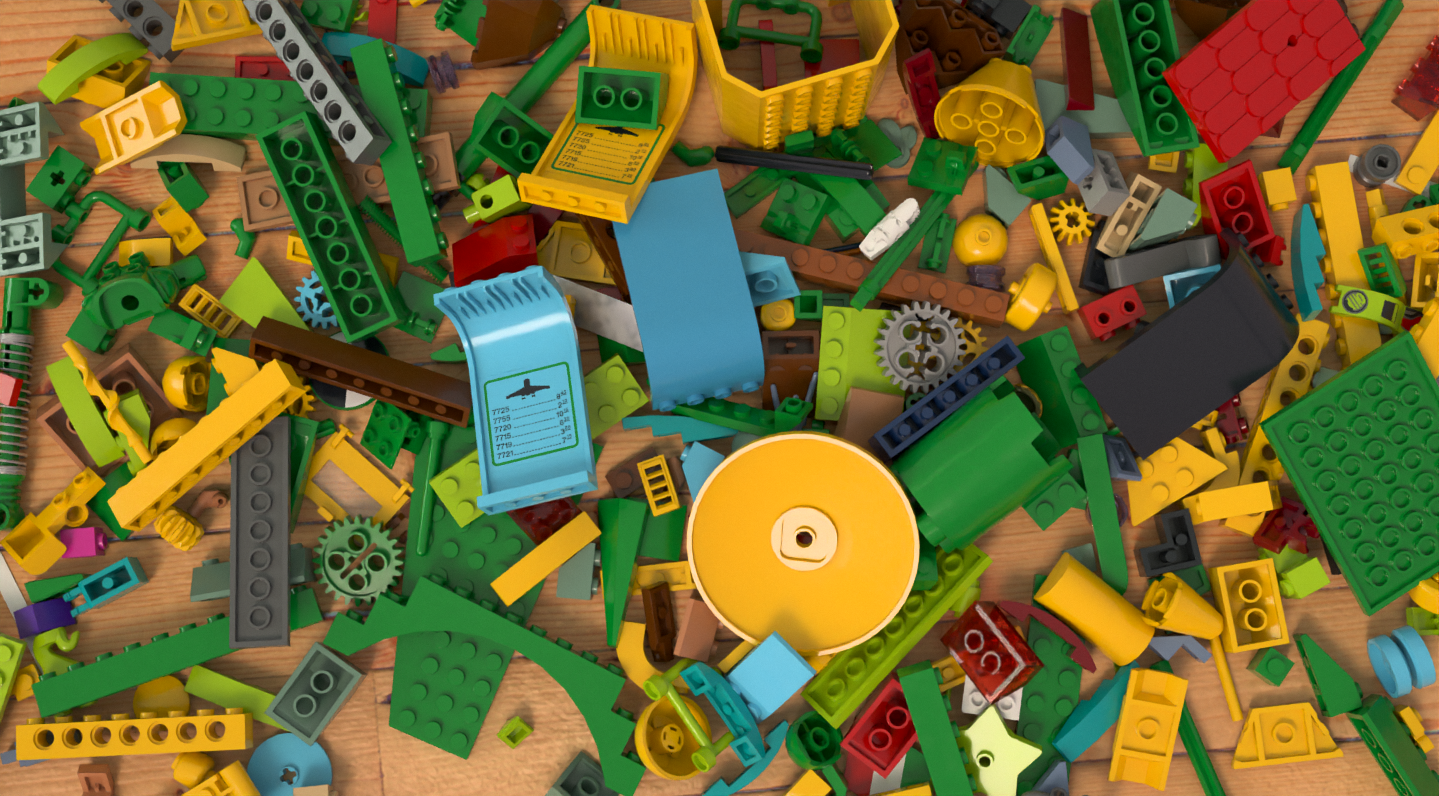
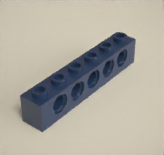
[868,335,1025,464]

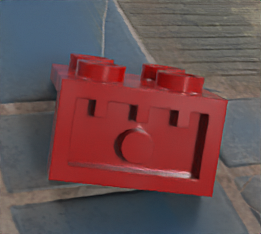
[804,39,860,79]

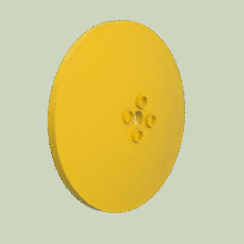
[687,431,920,656]

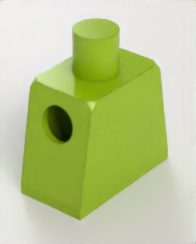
[462,174,533,224]

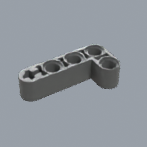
[1104,234,1223,289]

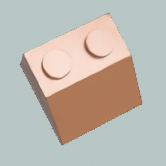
[674,598,724,662]

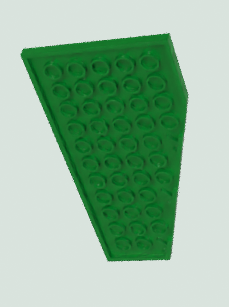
[389,412,604,760]

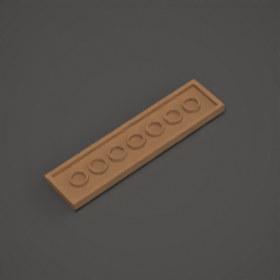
[236,132,461,232]

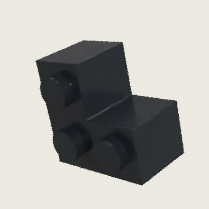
[965,0,1032,40]
[1133,508,1202,577]

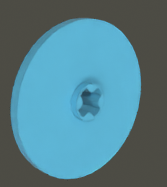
[247,733,333,796]

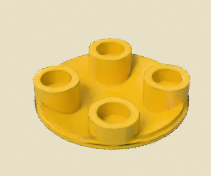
[133,675,191,732]

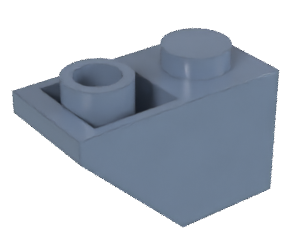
[1045,116,1095,185]

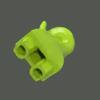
[33,627,98,718]

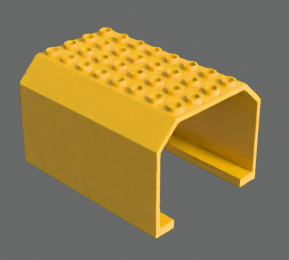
[691,0,899,151]

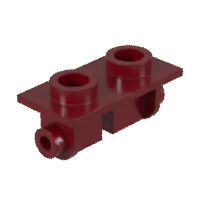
[1215,393,1250,445]

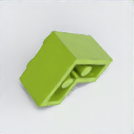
[1257,544,1331,599]

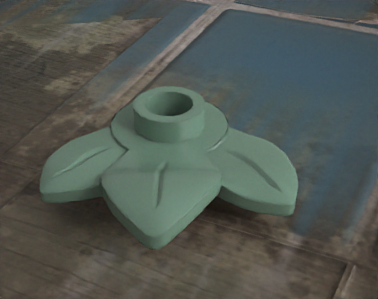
[877,118,917,169]

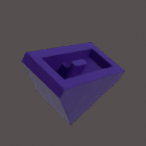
[13,598,77,639]

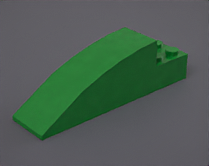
[1090,0,1200,157]

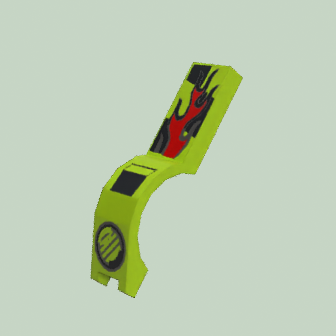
[1328,284,1424,335]

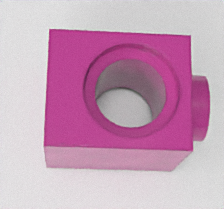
[60,527,108,559]

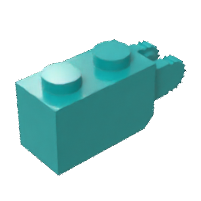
[63,557,149,618]

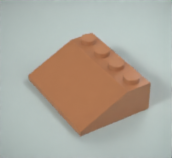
[36,343,183,476]

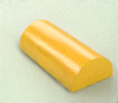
[1033,552,1155,666]

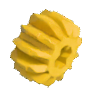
[1048,198,1095,246]
[153,505,204,551]

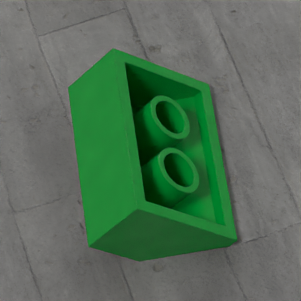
[575,66,669,130]
[469,91,554,178]

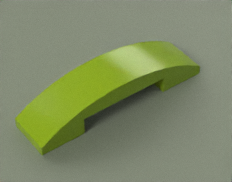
[37,33,148,105]
[46,356,126,468]

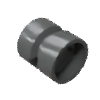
[1353,144,1401,188]

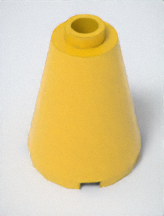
[1141,572,1224,640]

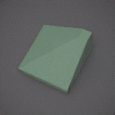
[1061,543,1097,572]

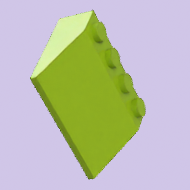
[815,306,911,421]

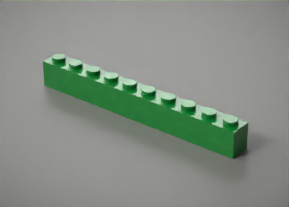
[31,585,325,718]

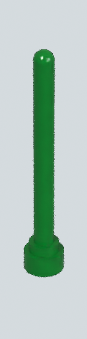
[416,421,449,557]

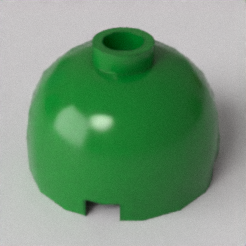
[785,710,843,771]

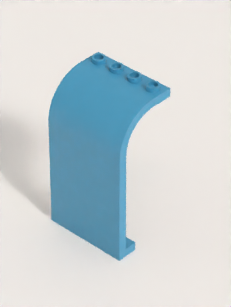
[612,169,765,412]

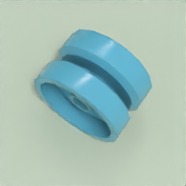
[1367,625,1436,698]

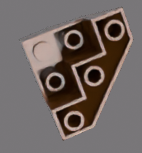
[895,0,1006,95]

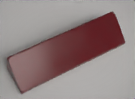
[1059,8,1095,111]

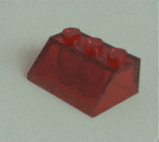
[1391,35,1439,121]
[940,600,1045,705]

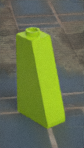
[219,257,314,332]

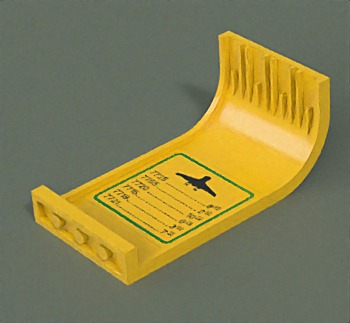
[517,4,698,224]

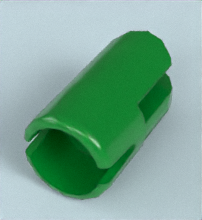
[166,254,207,291]

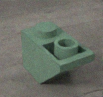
[982,164,1032,230]
[556,543,601,600]

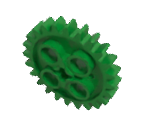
[312,514,406,607]

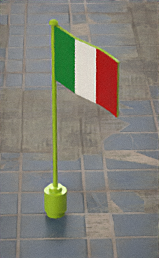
[844,580,982,796]

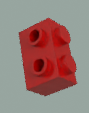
[1077,284,1147,342]

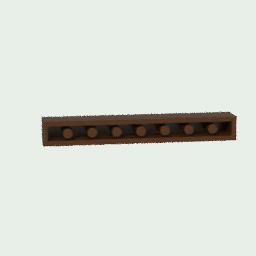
[248,316,473,428]

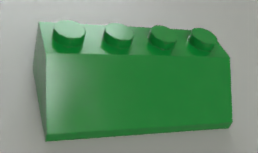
[1016,325,1108,448]
[1345,694,1439,796]

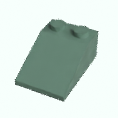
[264,642,368,746]

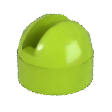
[466,173,490,191]

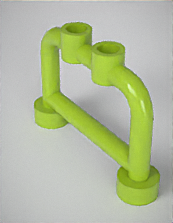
[643,658,735,772]

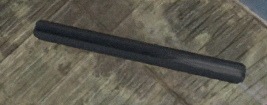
[715,145,874,180]

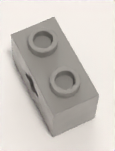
[1077,149,1130,216]

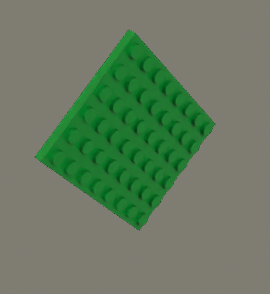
[1259,331,1439,617]

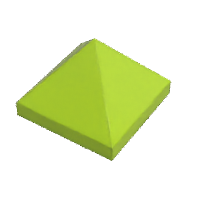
[497,716,534,749]

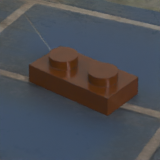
[605,447,662,498]

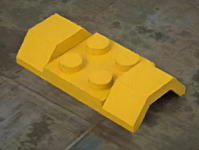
[80,81,187,175]
[1107,667,1189,791]

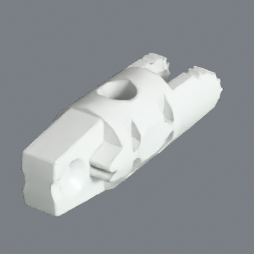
[859,198,920,260]

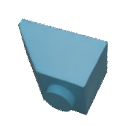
[680,441,725,502]

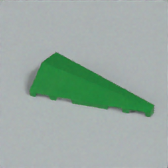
[598,498,650,648]

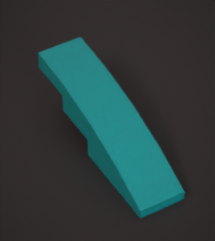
[1291,203,1326,322]
[622,415,738,445]
[1052,660,1140,763]

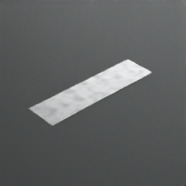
[550,273,643,352]

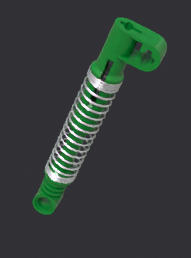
[0,278,64,532]

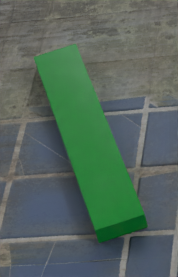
[724,115,869,219]

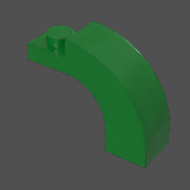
[148,309,218,357]

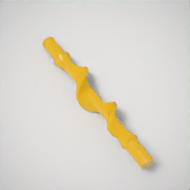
[62,339,154,465]

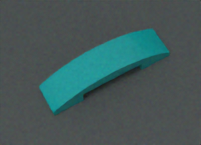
[321,32,431,88]
[679,661,766,767]
[700,719,789,796]

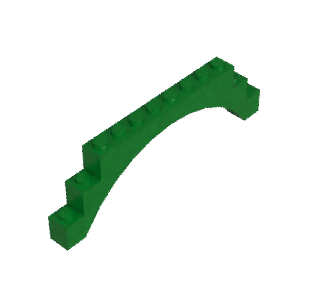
[323,573,647,796]

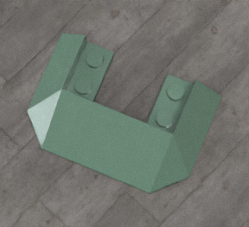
[0,102,68,277]

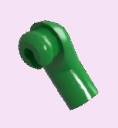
[671,141,714,167]
[230,218,256,260]

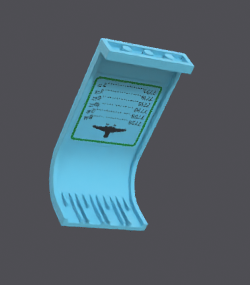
[433,265,598,515]

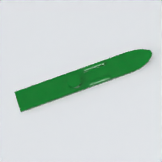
[1076,433,1128,596]

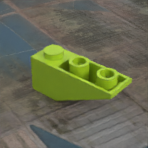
[1182,143,1228,231]
[103,388,151,477]

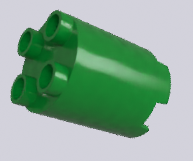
[888,375,1075,554]

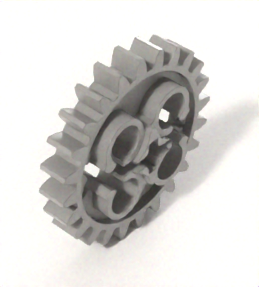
[874,301,966,393]

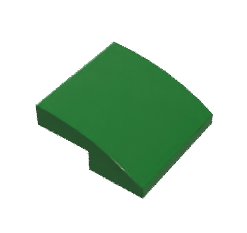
[627,497,687,561]

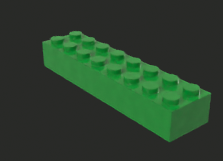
[255,111,408,343]

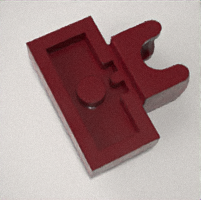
[1252,496,1320,554]

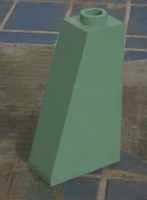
[1034,79,1134,139]

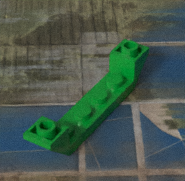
[647,378,813,437]

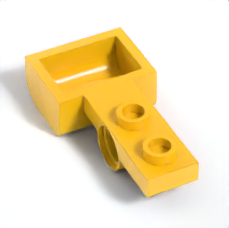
[0,467,106,575]

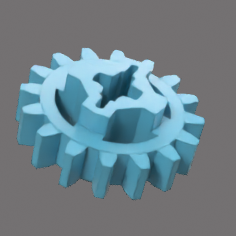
[294,270,340,330]

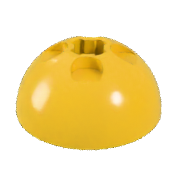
[635,695,712,781]

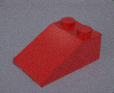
[1198,159,1275,260]
[452,214,539,287]
[840,670,918,779]

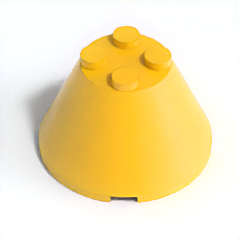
[934,58,1045,168]

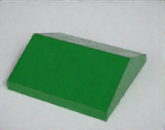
[86,462,135,542]

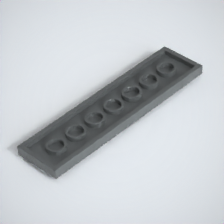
[229,416,291,649]

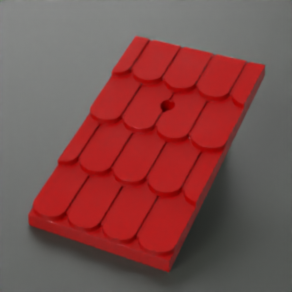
[1162,0,1366,163]

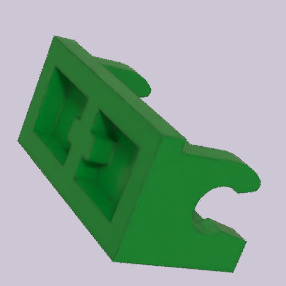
[1002,4,1054,67]

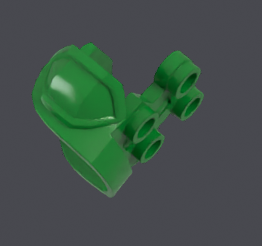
[81,251,180,330]

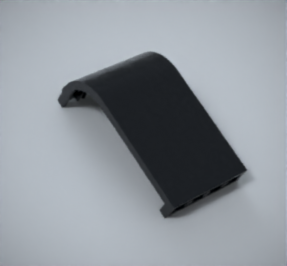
[1074,227,1300,460]

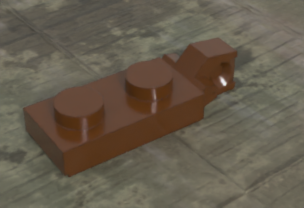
[641,581,676,663]

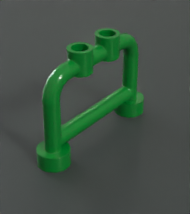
[717,0,824,63]
[51,191,152,297]

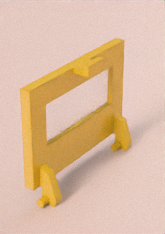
[304,423,415,547]

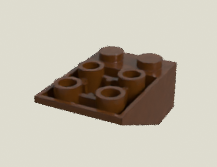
[760,330,820,418]

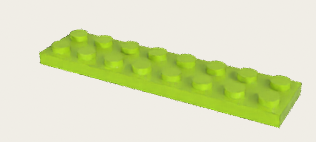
[429,354,649,528]
[800,543,993,729]

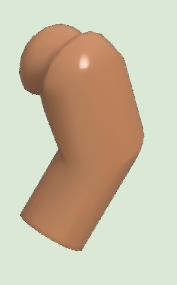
[660,456,686,498]
[187,490,228,519]

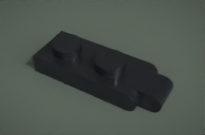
[1078,220,1113,296]

